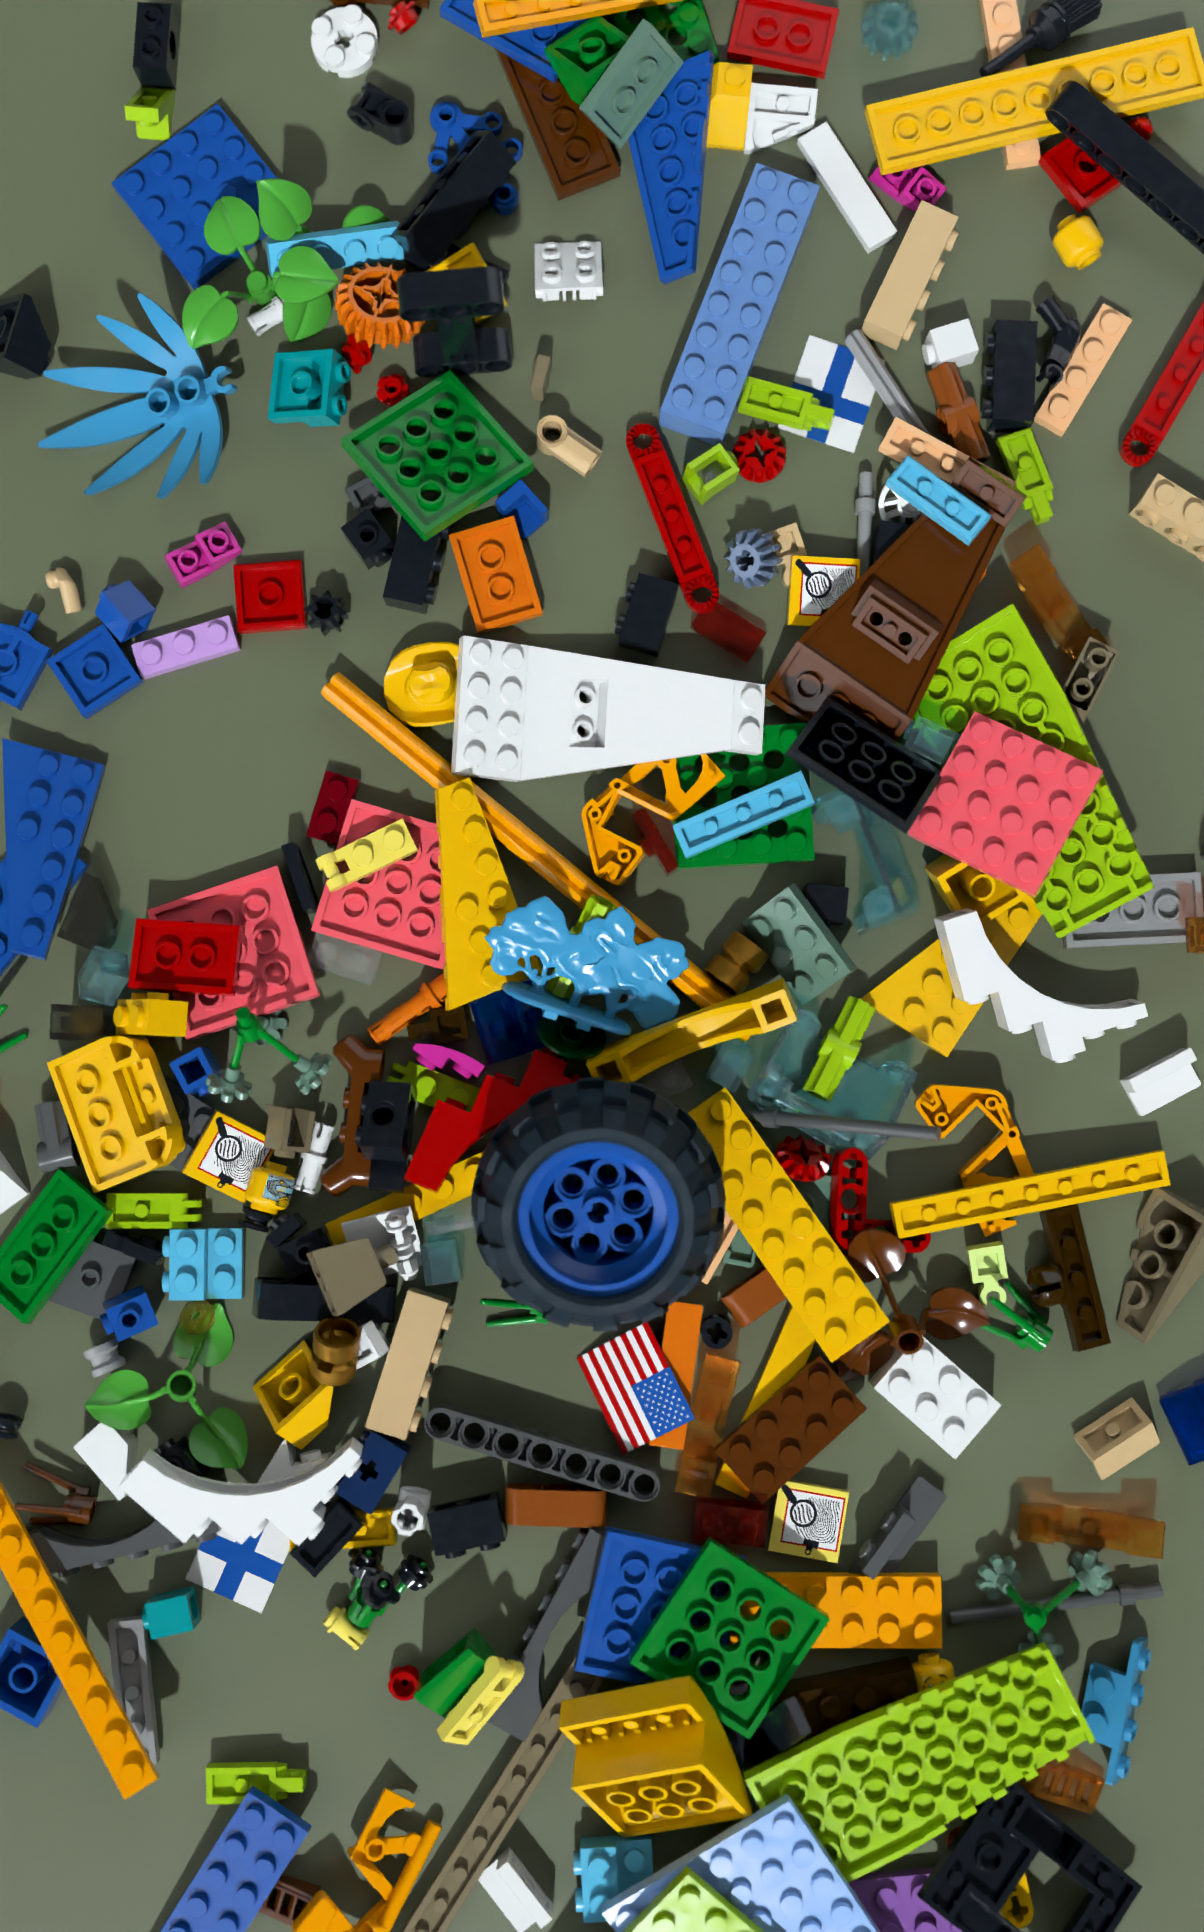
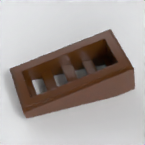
[258,1875,321,1927]

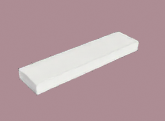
[797,122,898,254]

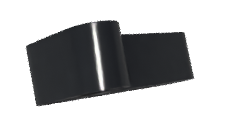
[252,1277,396,1323]

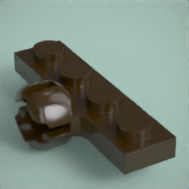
[1026,1205,1111,1352]

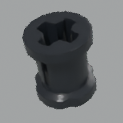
[700,1313,733,1349]

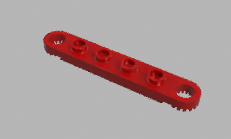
[1120,300,1204,467]
[626,423,719,614]

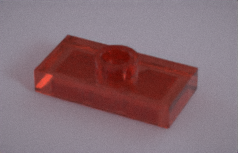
[690,597,767,664]
[632,808,678,877]

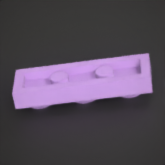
[131,615,241,680]

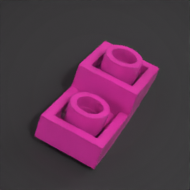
[868,165,947,212]
[165,522,242,589]
[412,1043,487,1079]

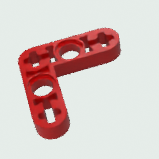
[830,1148,931,1253]

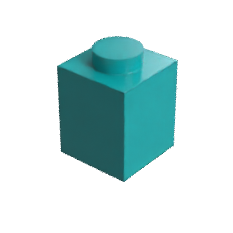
[142,1586,201,1640]

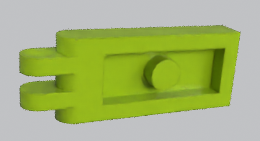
[386,1061,481,1112]
[106,1193,202,1229]

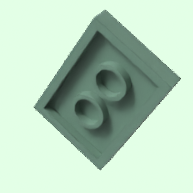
[579,18,684,149]
[742,883,856,1005]

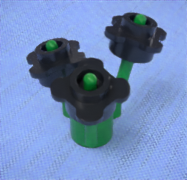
[347,1547,433,1628]

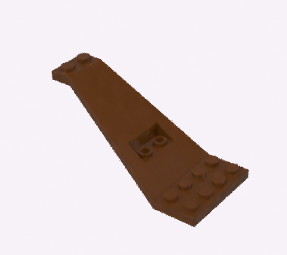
[765,457,1027,741]

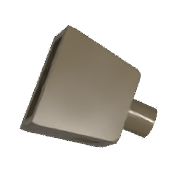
[306,1237,398,1317]

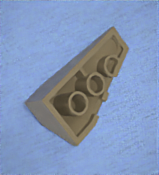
[1117,1188,1204,1344]

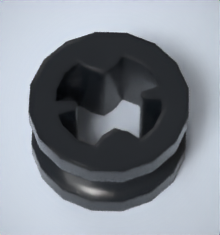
[238,1206,274,1232]
[0,1412,23,1439]

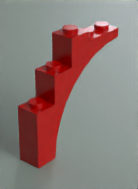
[404,1047,583,1193]

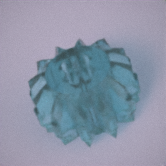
[860,0,918,61]

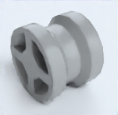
[83,1338,127,1378]

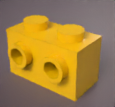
[113,992,188,1037]

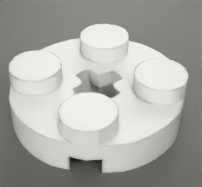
[311,4,379,78]

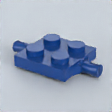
[0,609,54,710]

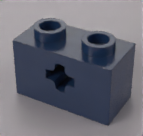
[336,1430,412,1515]

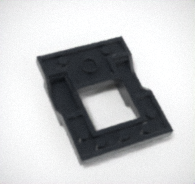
[916,1783,1142,1932]

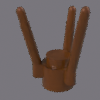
[14,1462,97,1526]

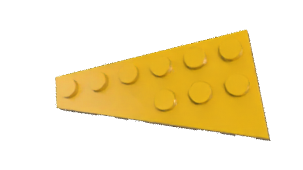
[435,777,542,1010]
[860,894,1042,1057]

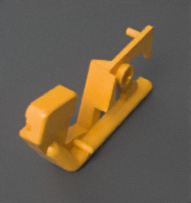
[581,754,726,886]
[914,1084,1034,1237]
[292,1787,442,1932]

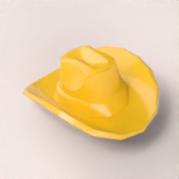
[384,642,459,727]

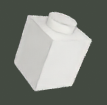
[922,318,979,369]

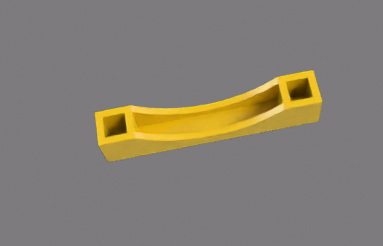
[586,978,797,1083]

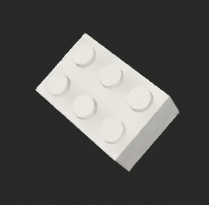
[868,1337,1001,1460]

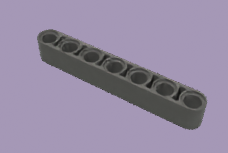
[424,1402,660,1502]

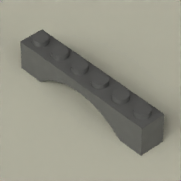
[27,1519,222,1577]
[488,1527,606,1742]

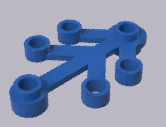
[428,102,523,215]

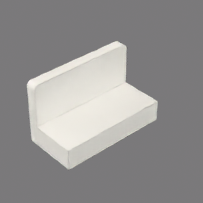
[1120,1047,1201,1116]
[478,1847,554,1932]

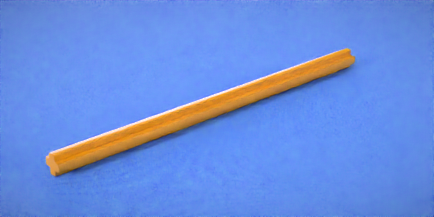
[321,672,751,1043]

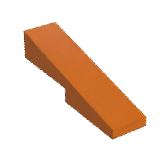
[648,1302,703,1450]

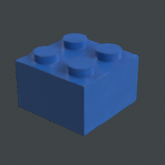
[0,1617,64,1728]

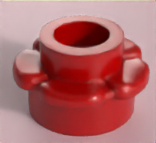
[376,374,409,407]
[388,1665,419,1701]

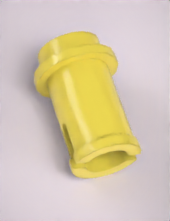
[323,1606,370,1651]

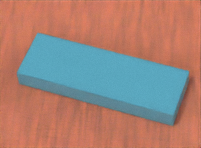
[885,455,992,546]

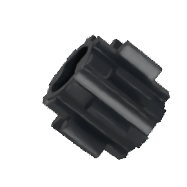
[304,590,349,636]

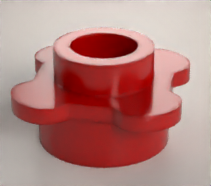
[388,0,420,35]
[342,334,372,374]

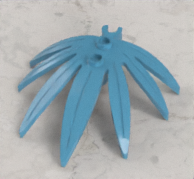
[38,293,238,499]

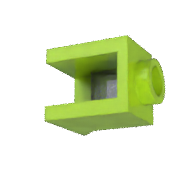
[682,443,740,506]

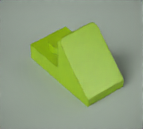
[124,87,175,141]

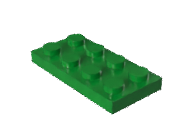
[0,1168,114,1324]

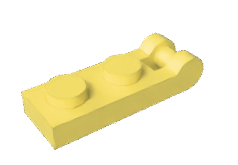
[315,818,419,892]
[437,1656,524,1745]

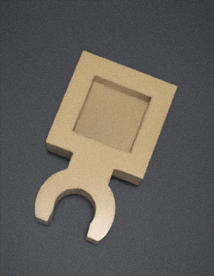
[767,522,807,588]

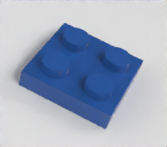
[46,623,143,719]

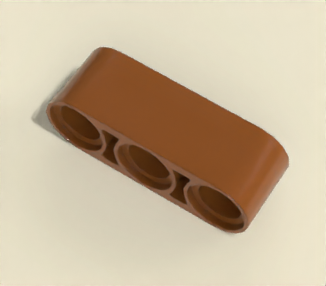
[720,1266,786,1328]
[504,1483,608,1528]

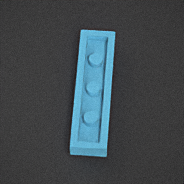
[265,221,404,277]
[672,771,815,859]

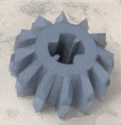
[723,528,784,588]

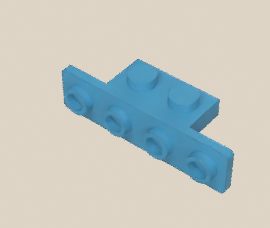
[1081,1636,1151,1786]

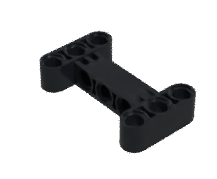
[397,267,512,378]

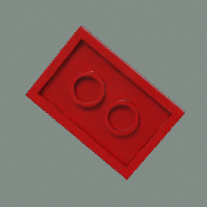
[727,0,840,79]
[128,918,243,997]

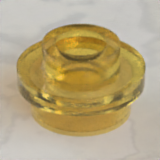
[180,1300,215,1334]

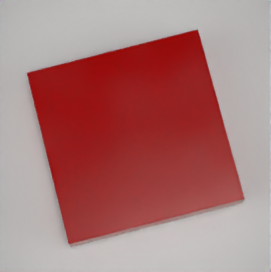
[233,559,307,634]

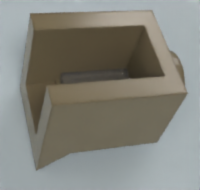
[264,1104,316,1158]

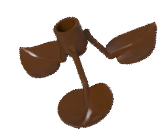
[836,1228,990,1381]

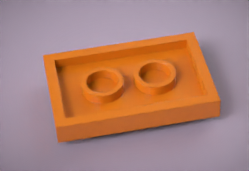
[449,515,543,635]

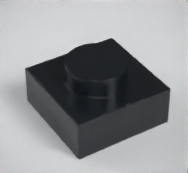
[266,1212,307,1248]

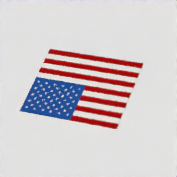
[577,1322,695,1455]

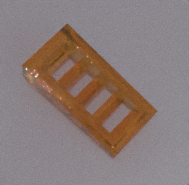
[1025,1759,1105,1814]

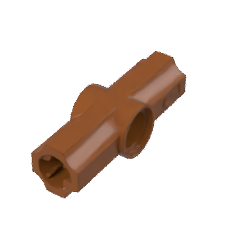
[926,362,990,463]

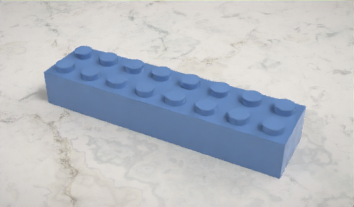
[659,162,820,446]

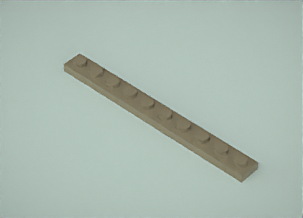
[401,1652,605,1932]

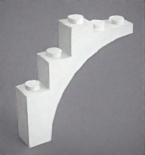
[934,908,1148,1063]
[119,1437,363,1546]

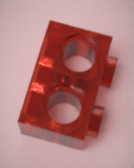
[691,1494,768,1548]

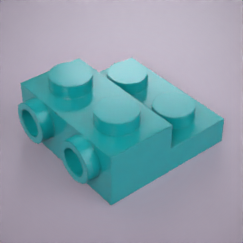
[267,349,351,427]

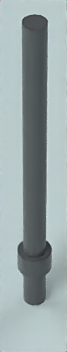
[740,1106,941,1141]
[949,1582,1163,1625]

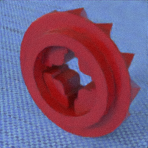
[732,428,786,483]
[775,1134,831,1182]

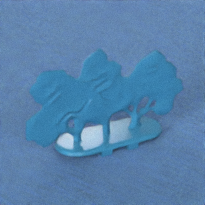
[485,896,689,1035]

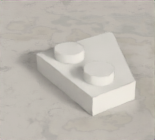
[744,83,818,154]

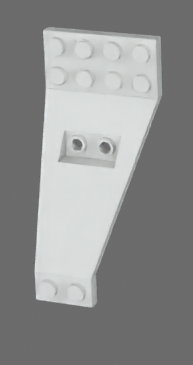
[451,635,766,782]

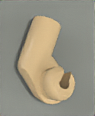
[45,568,83,614]

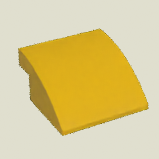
[558,1675,752,1838]

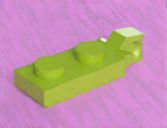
[738,376,835,431]
[995,427,1054,526]
[206,1762,307,1804]

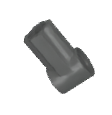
[34,1100,81,1173]

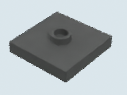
[49,1240,138,1320]

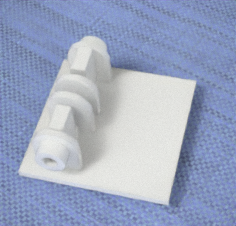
[534,241,603,302]
[341,1205,426,1281]

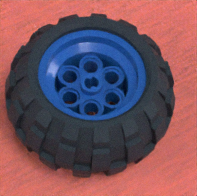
[471,1077,726,1331]

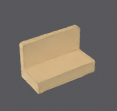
[1073,1397,1160,1480]

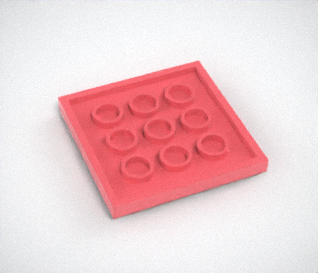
[907,711,1103,898]
[311,799,445,970]
[147,865,321,1041]

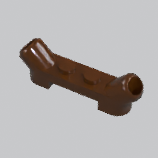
[320,1034,385,1197]

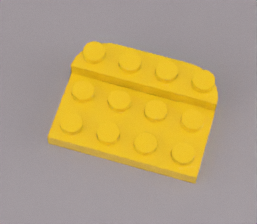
[47,1034,186,1194]

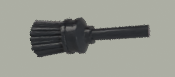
[980,0,1103,77]

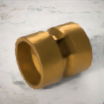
[704,931,769,995]
[310,1317,361,1386]

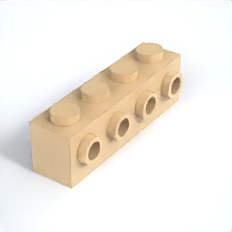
[861,200,960,351]
[1129,473,1204,562]
[364,1287,455,1440]

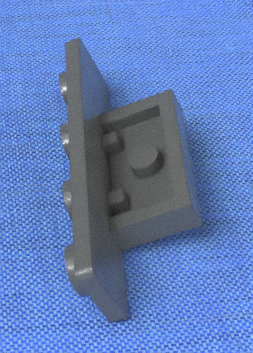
[848,1475,946,1580]

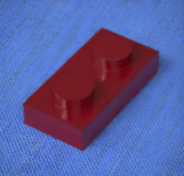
[306,770,361,846]

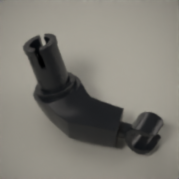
[1035,295,1082,391]

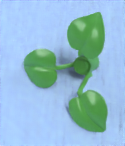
[256,178,390,343]
[182,196,340,350]
[85,1303,248,1469]

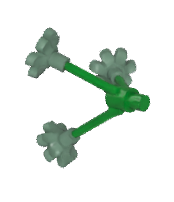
[205,1007,333,1103]
[975,1549,1113,1671]

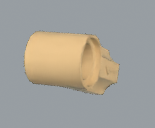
[537,415,602,477]

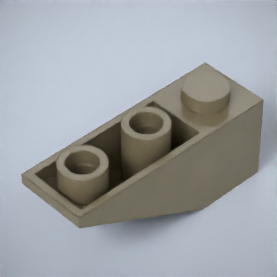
[1061,636,1120,728]

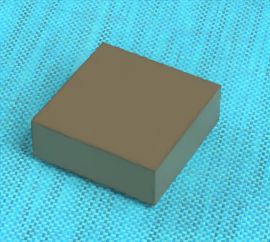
[530,354,552,402]

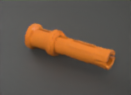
[367,972,447,1046]

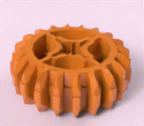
[335,261,425,351]

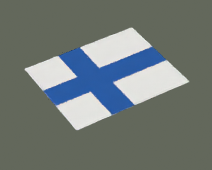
[777,335,886,453]
[185,1481,290,1614]

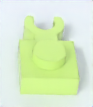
[966,1241,1008,1306]

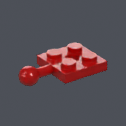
[1038,116,1153,214]

